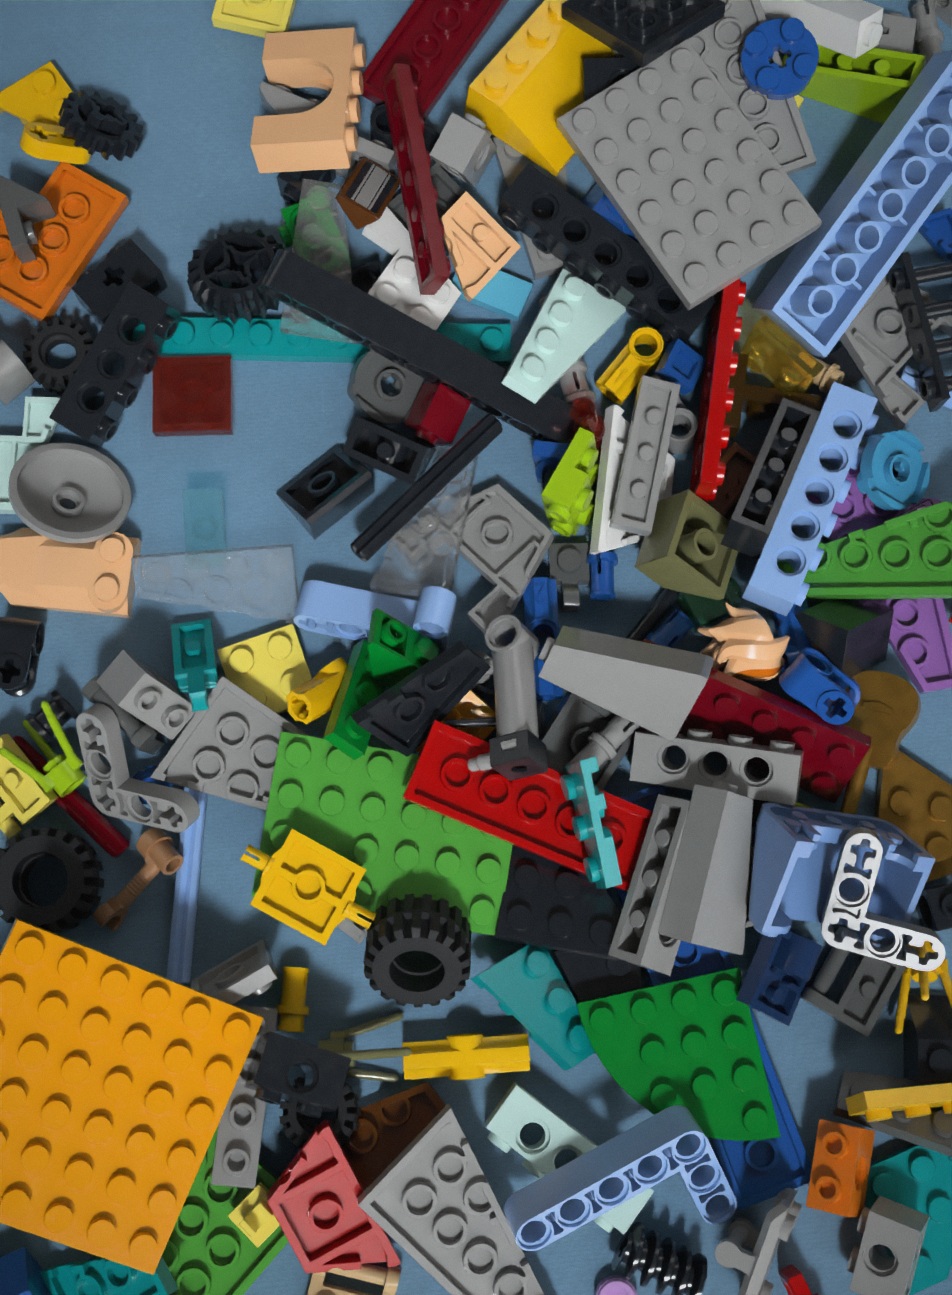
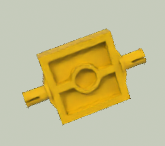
[240,829,376,946]

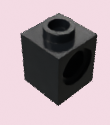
[916,882,952,931]

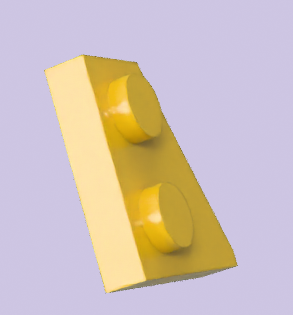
[0,61,73,126]

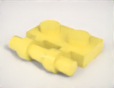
[0,734,58,840]

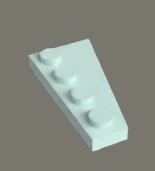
[501,268,626,404]

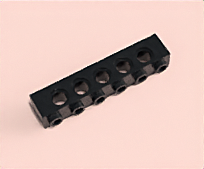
[497,164,717,344]

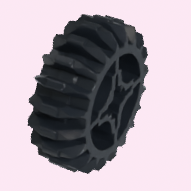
[187,226,285,325]

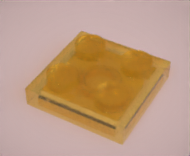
[740,314,824,393]

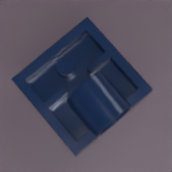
[736,931,822,1026]

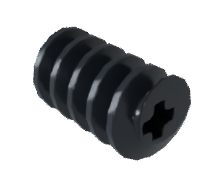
[611,1222,707,1295]

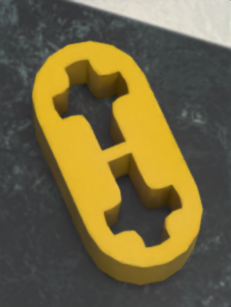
[19,122,92,165]

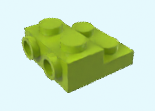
[541,427,599,537]

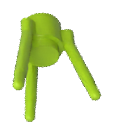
[0,701,87,797]

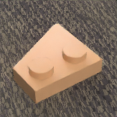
[439,191,521,302]

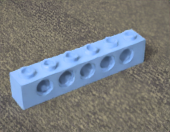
[742,382,879,617]

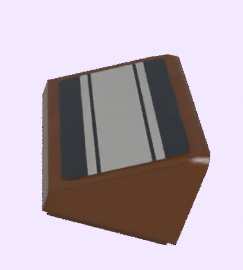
[335,157,400,229]

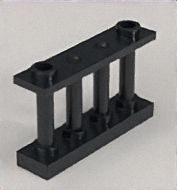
[888,252,952,412]

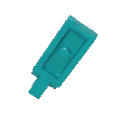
[171,618,218,712]

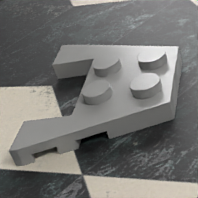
[840,274,952,430]
[389,484,554,634]

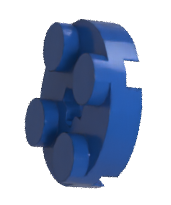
[740,18,819,100]

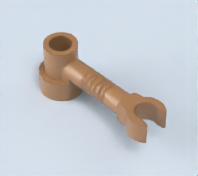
[93,827,184,932]

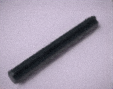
[350,414,503,562]

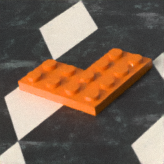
[0,162,129,324]

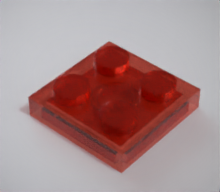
[152,355,233,437]

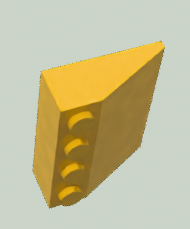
[464,0,615,177]

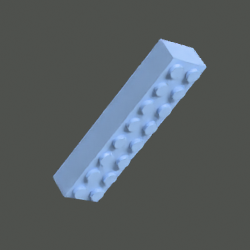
[751,50,952,358]

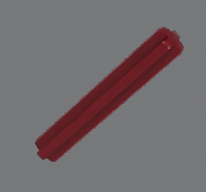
[12,735,130,858]

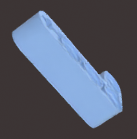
[293,580,457,655]

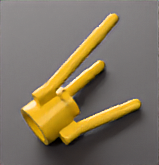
[894,941,952,1034]

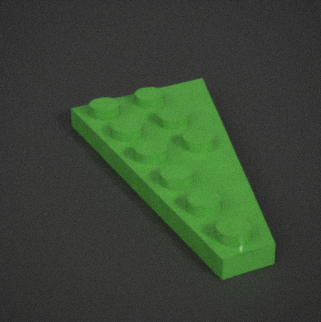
[777,501,952,599]

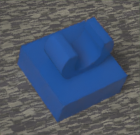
[654,338,707,395]
[532,440,570,484]

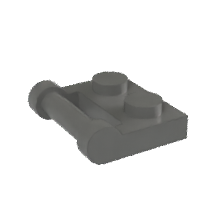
[81,675,165,755]
[800,926,906,1037]

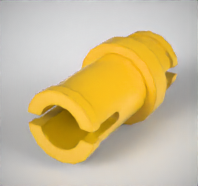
[276,967,309,1032]

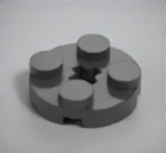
[347,350,424,425]

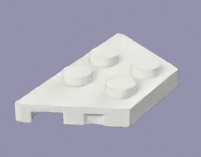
[589,404,675,555]

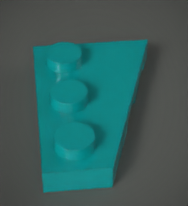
[560,756,622,889]

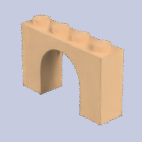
[250,27,366,174]

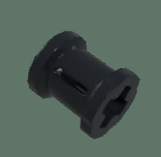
[25,689,80,743]

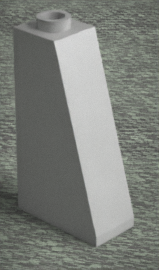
[538,626,714,742]
[658,780,753,955]

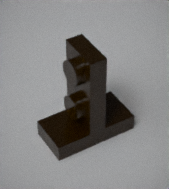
[724,353,822,440]

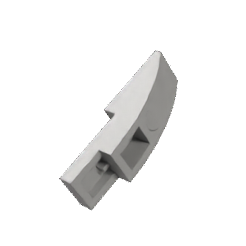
[259,81,396,179]

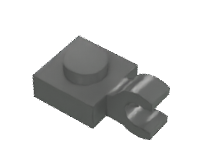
[548,543,590,612]

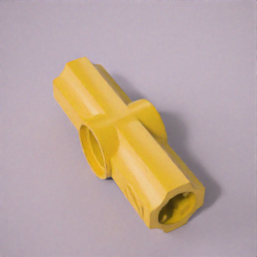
[402,1033,530,1080]

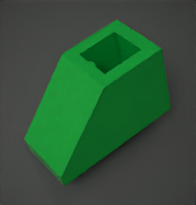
[367,608,440,688]

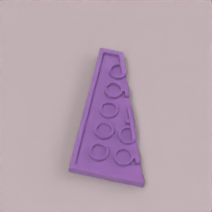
[806,464,952,694]

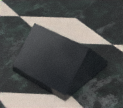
[276,446,375,540]
[795,599,894,678]

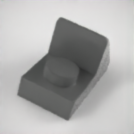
[0,175,56,264]

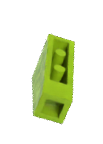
[782,44,926,124]

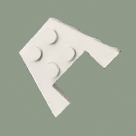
[362,207,461,331]

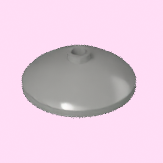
[8,443,131,543]

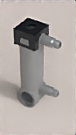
[467,614,548,781]

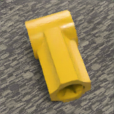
[595,327,664,405]
[286,657,348,725]

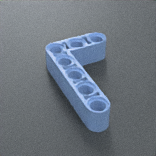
[504,1105,737,1251]

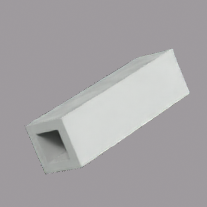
[760,0,884,59]

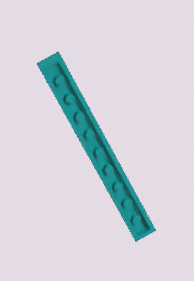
[132,317,511,366]

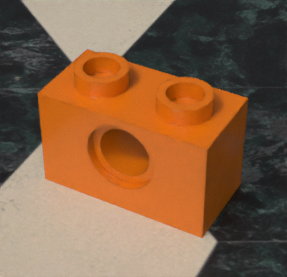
[806,1119,875,1217]

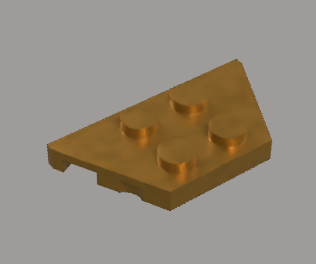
[874,751,952,883]

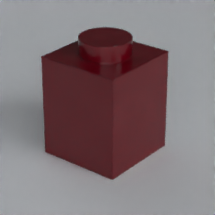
[404,383,471,447]

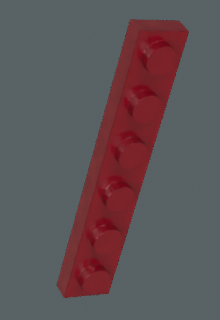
[382,63,451,295]

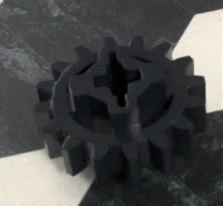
[58,90,144,161]

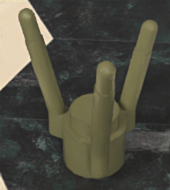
[318,1012,412,1082]

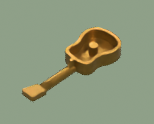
[839,670,921,815]

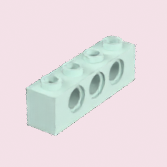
[485,1081,654,1234]

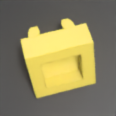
[228,1181,279,1248]

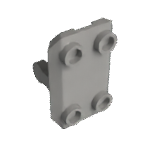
[715,1188,802,1295]

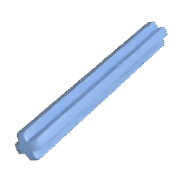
[166,787,207,985]

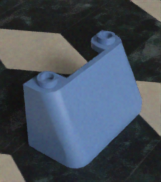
[748,803,936,947]

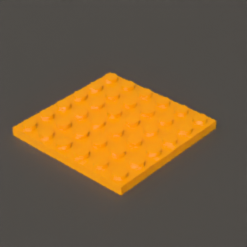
[0,918,264,1275]

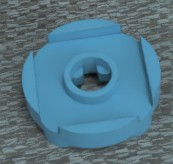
[856,430,930,511]

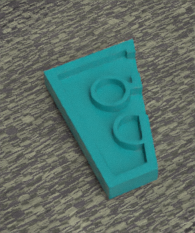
[471,945,595,1071]
[40,1257,179,1295]

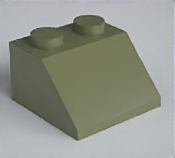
[634,489,738,600]

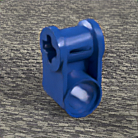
[779,647,861,725]

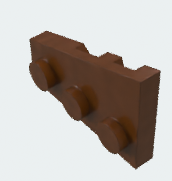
[311,1082,446,1190]

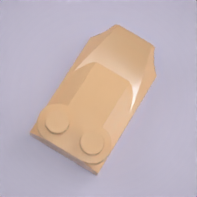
[0,527,142,618]

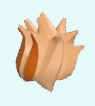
[697,603,790,682]

